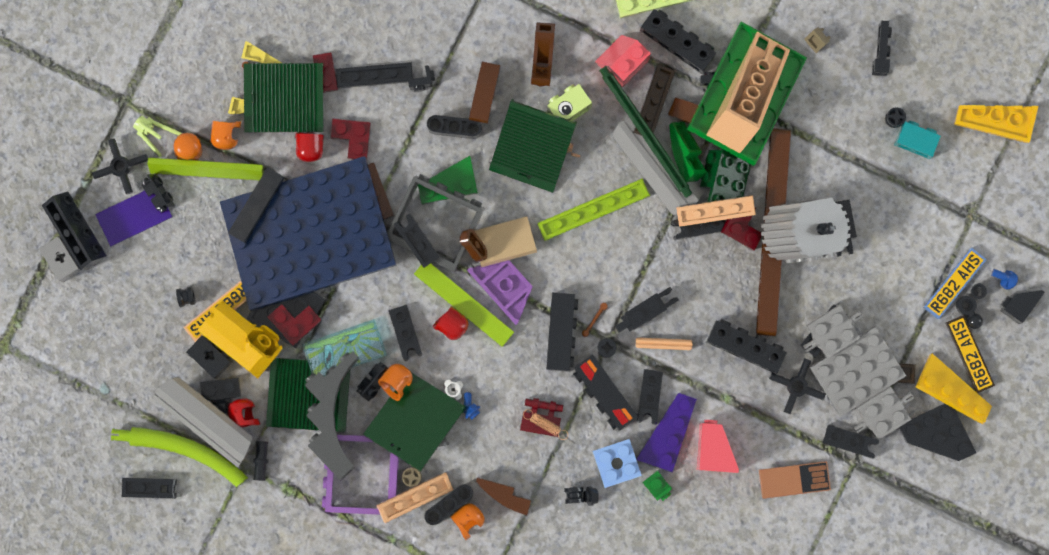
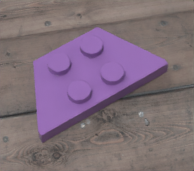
[467,260,533,325]

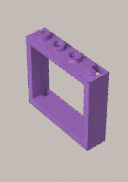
[322,435,399,515]

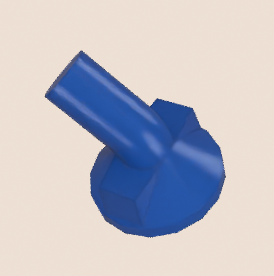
[991,269,1018,290]
[464,392,481,420]

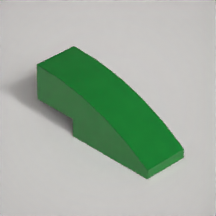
[669,122,707,182]

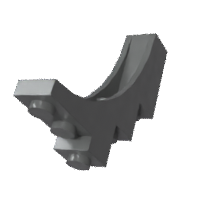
[305,351,359,481]

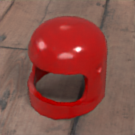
[295,132,324,162]
[433,306,469,341]
[228,398,260,428]

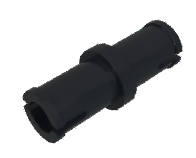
[253,441,269,481]

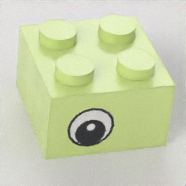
[547,84,592,121]

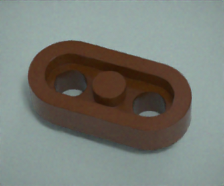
[460,229,487,262]

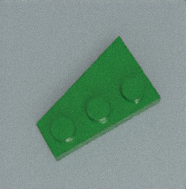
[418,156,478,205]

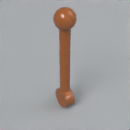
[582,303,608,337]

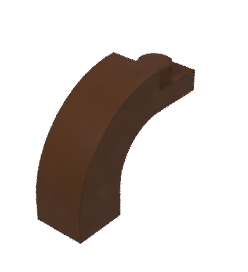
[531,22,555,87]

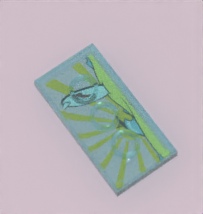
[302,319,387,377]

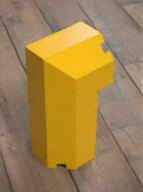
[197,300,283,379]

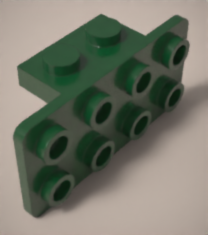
[700,148,751,202]

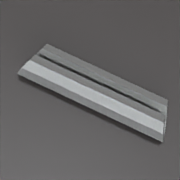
[612,116,704,215]
[152,377,252,467]

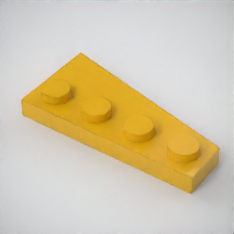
[954,105,1038,143]
[916,353,992,424]

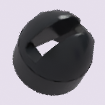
[971,283,987,299]

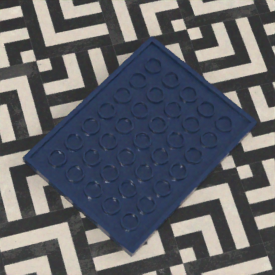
[220,156,397,311]

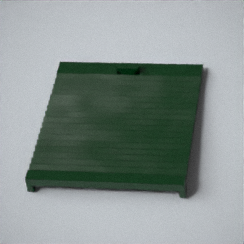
[244,63,324,132]
[489,99,577,193]
[266,358,351,432]
[363,372,466,472]

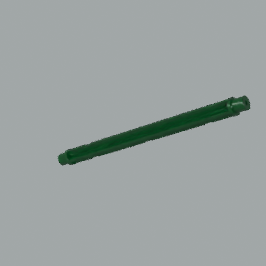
[599,66,692,198]

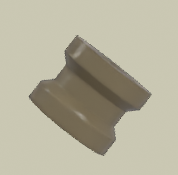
[402,468,422,487]

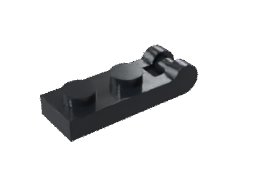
[121,478,177,499]

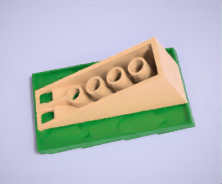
[687,21,807,166]

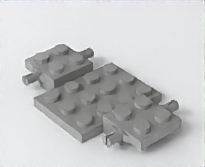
[803,305,914,440]

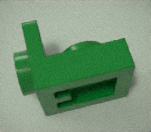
[642,470,672,501]

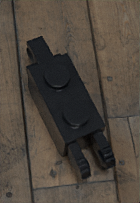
[615,287,679,333]

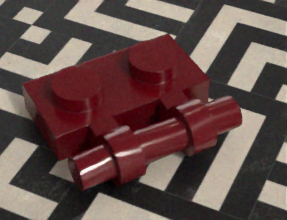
[520,398,564,437]

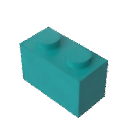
[894,121,941,159]

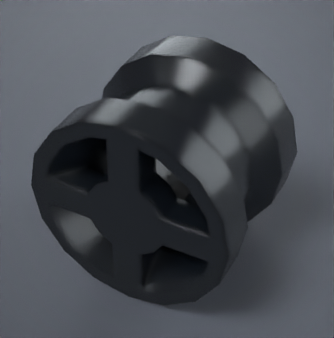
[885,107,906,128]
[176,286,196,308]
[597,338,617,358]
[564,487,584,504]

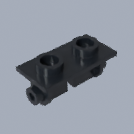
[141,174,175,213]
[356,361,388,401]

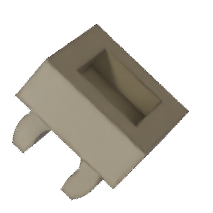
[804,27,831,53]

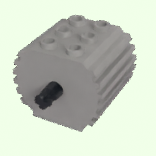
[761,197,850,263]

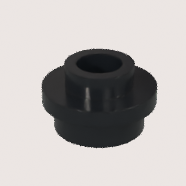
[583,486,599,506]

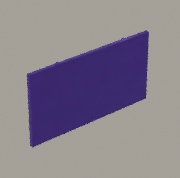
[95,190,172,247]

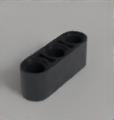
[427,115,482,139]
[425,484,473,525]

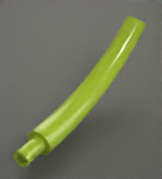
[111,427,248,488]

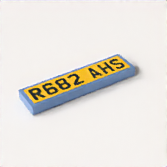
[923,248,987,319]

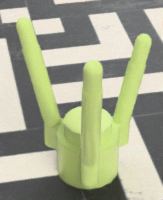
[133,116,182,157]

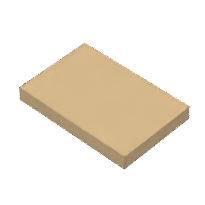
[474,216,537,267]

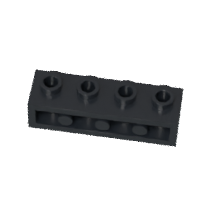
[640,9,716,74]
[42,191,107,270]
[706,319,787,374]

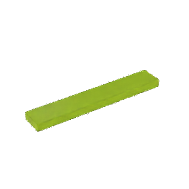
[147,158,264,180]
[537,178,650,241]
[414,264,514,347]

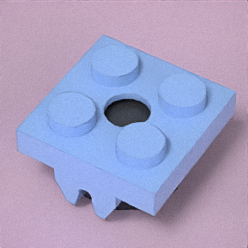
[592,439,642,488]

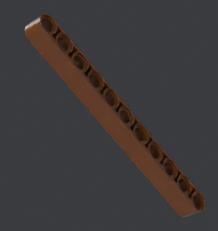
[756,128,791,337]

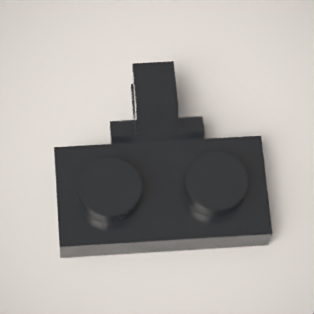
[200,378,241,414]

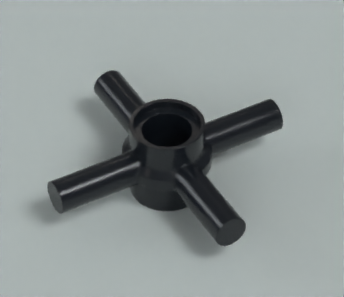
[92,138,148,195]
[769,358,826,415]

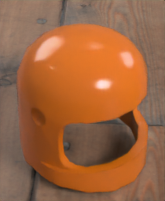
[211,121,241,150]
[173,132,203,161]
[378,364,413,401]
[450,503,485,540]

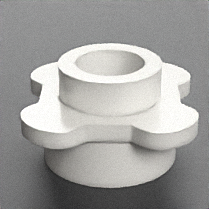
[443,380,463,400]

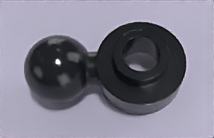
[956,296,983,329]

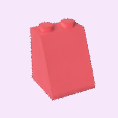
[595,35,651,88]
[697,420,739,473]

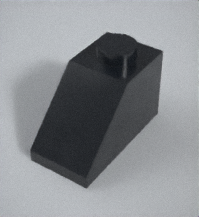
[1000,290,1045,324]

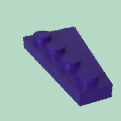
[636,393,697,472]

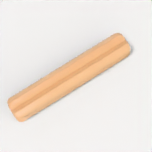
[636,337,693,350]

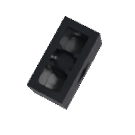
[186,335,232,379]

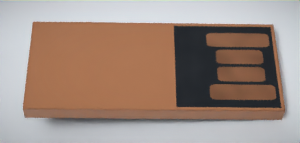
[759,461,831,499]

